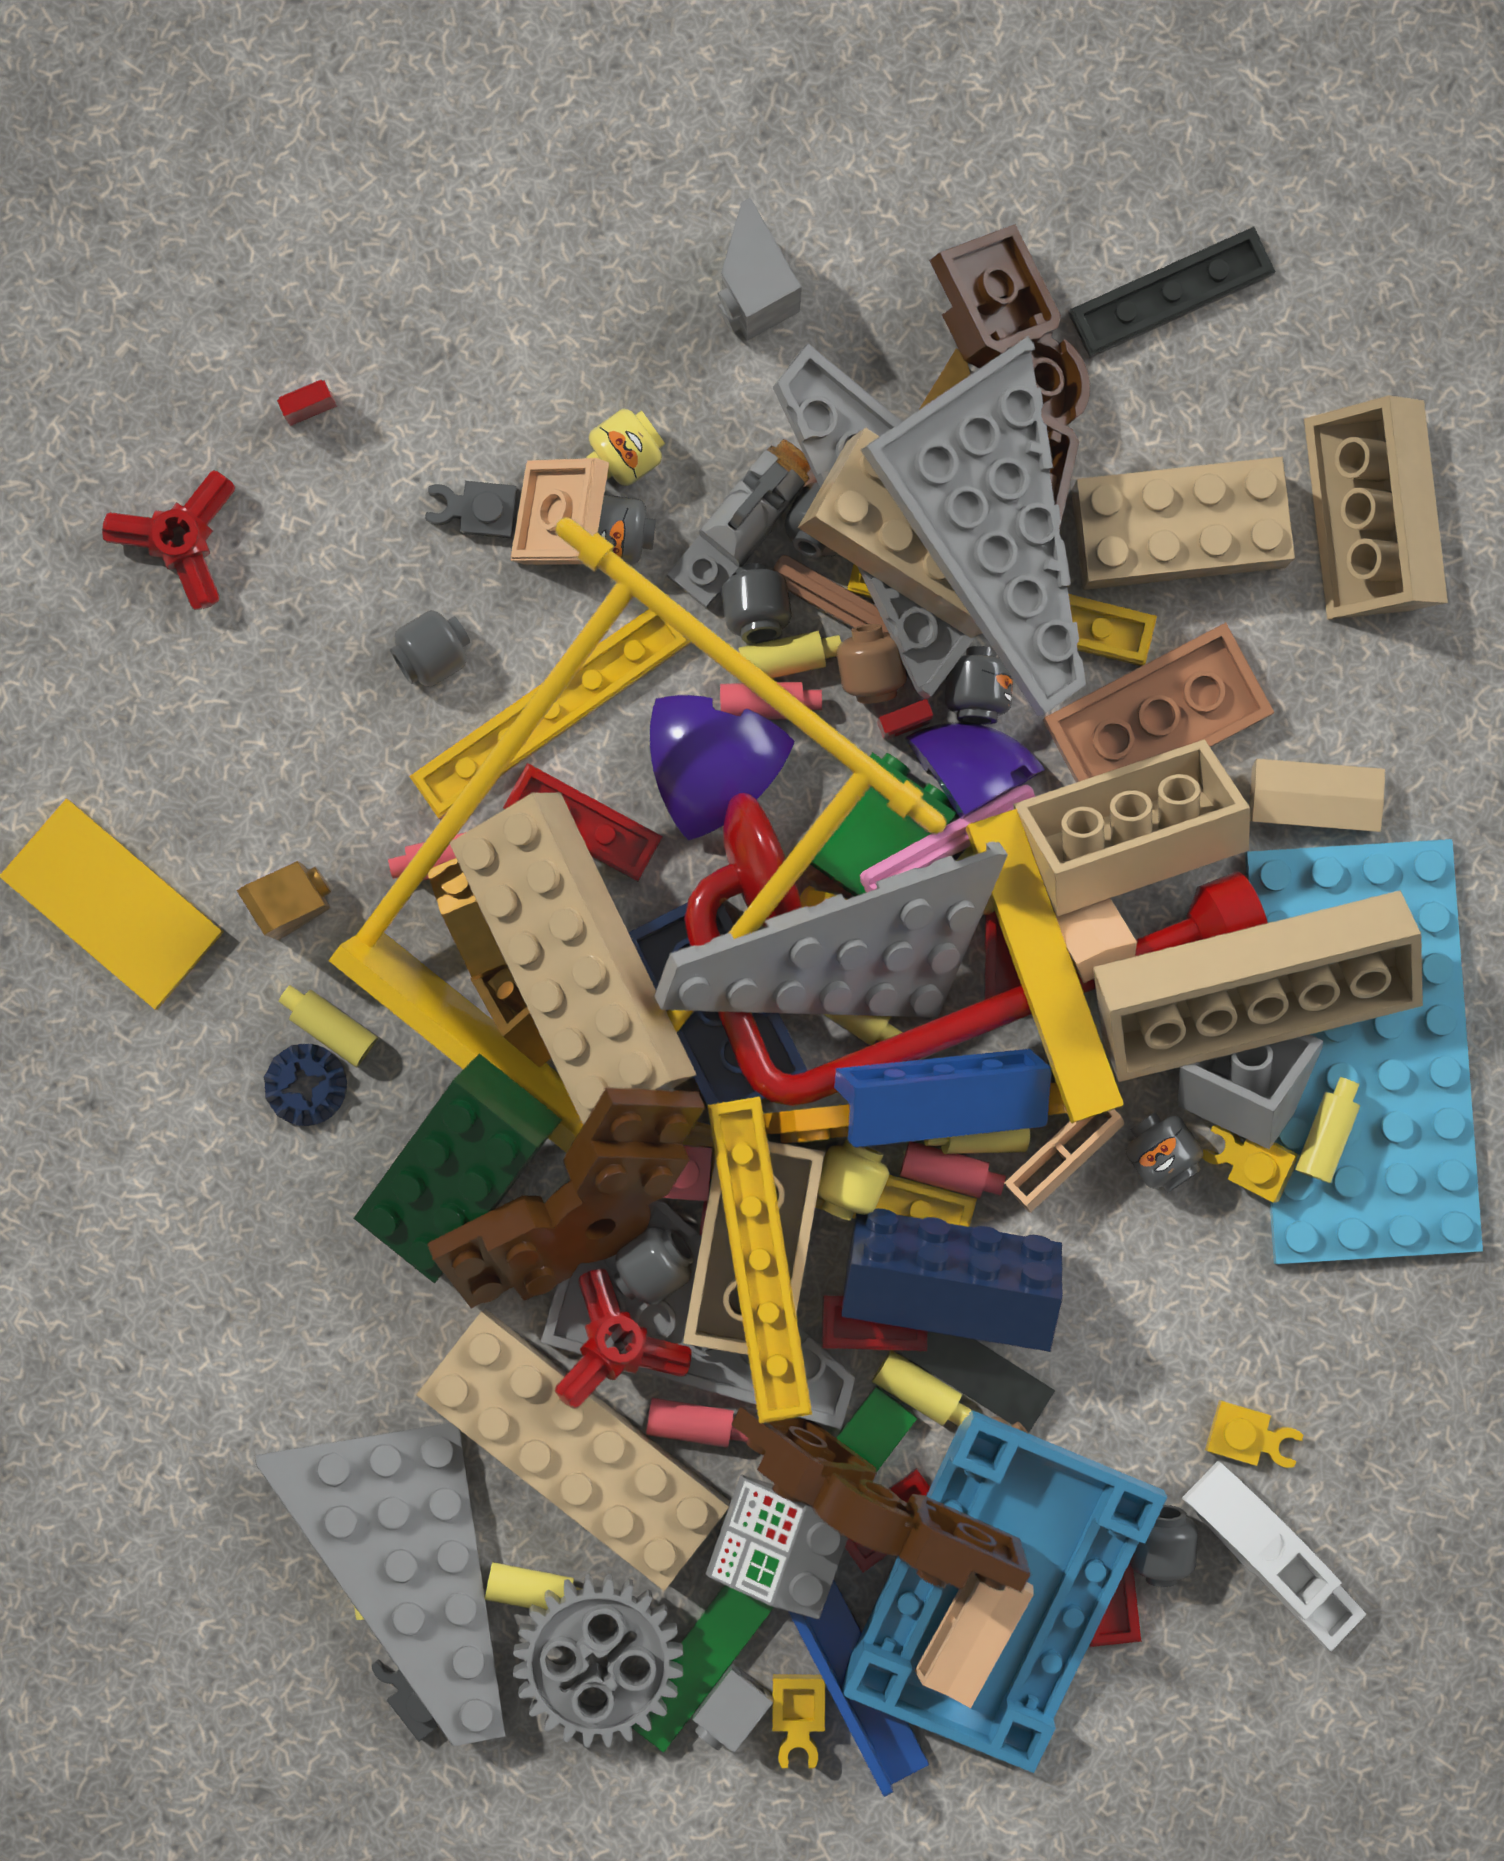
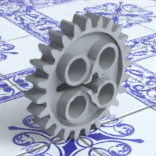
[513,1574,683,1748]

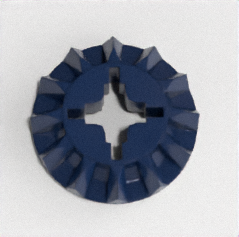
[264,1044,347,1126]

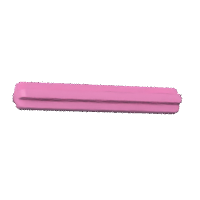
[860,784,1035,893]

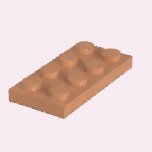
[1043,622,1275,783]

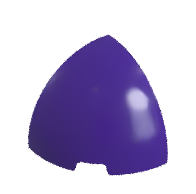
[650,695,795,841]
[905,722,1045,819]

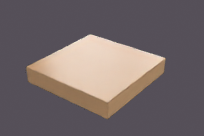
[510,458,609,565]

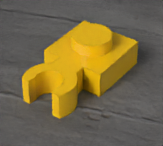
[1202,1125,1300,1203]
[1205,1400,1304,1468]
[772,1674,825,1768]

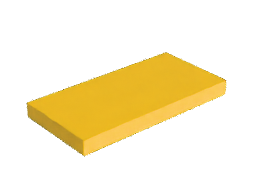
[0,798,224,1010]

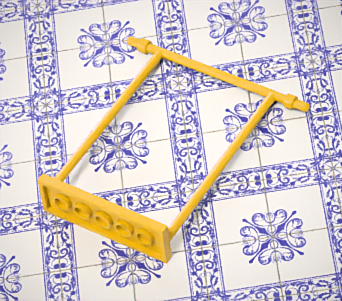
[328,518,946,1153]

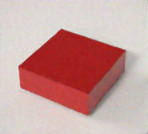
[277,380,337,426]
[877,699,933,740]

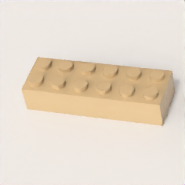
[449,793,697,1125]
[1093,890,1423,1082]
[416,1308,730,1591]

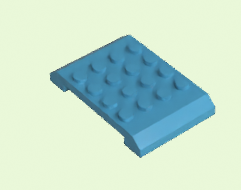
[841,1410,1167,1773]

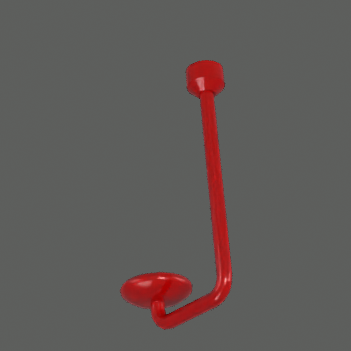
[684,793,1268,1106]

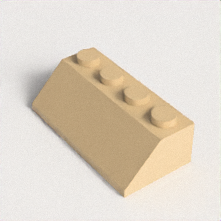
[1304,395,1448,619]

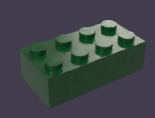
[353,1053,562,1284]

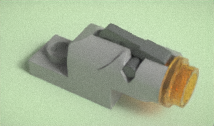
[667,439,811,609]

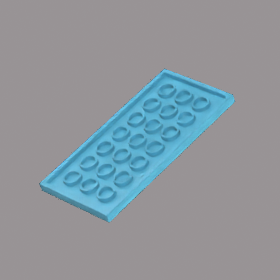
[1245,839,1483,1264]

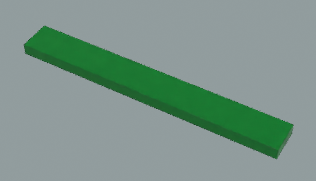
[632,1386,917,1753]

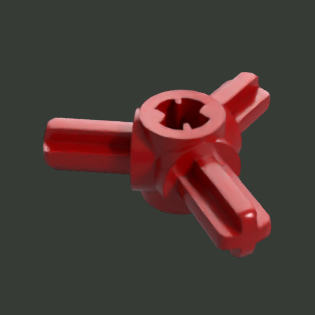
[102,470,235,610]
[555,1269,692,1409]

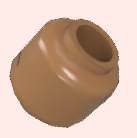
[837,624,907,704]

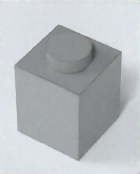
[693,1662,773,1753]

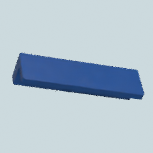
[835,1049,1051,1147]
[788,1579,929,1797]

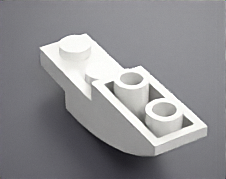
[1182,1461,1366,1651]

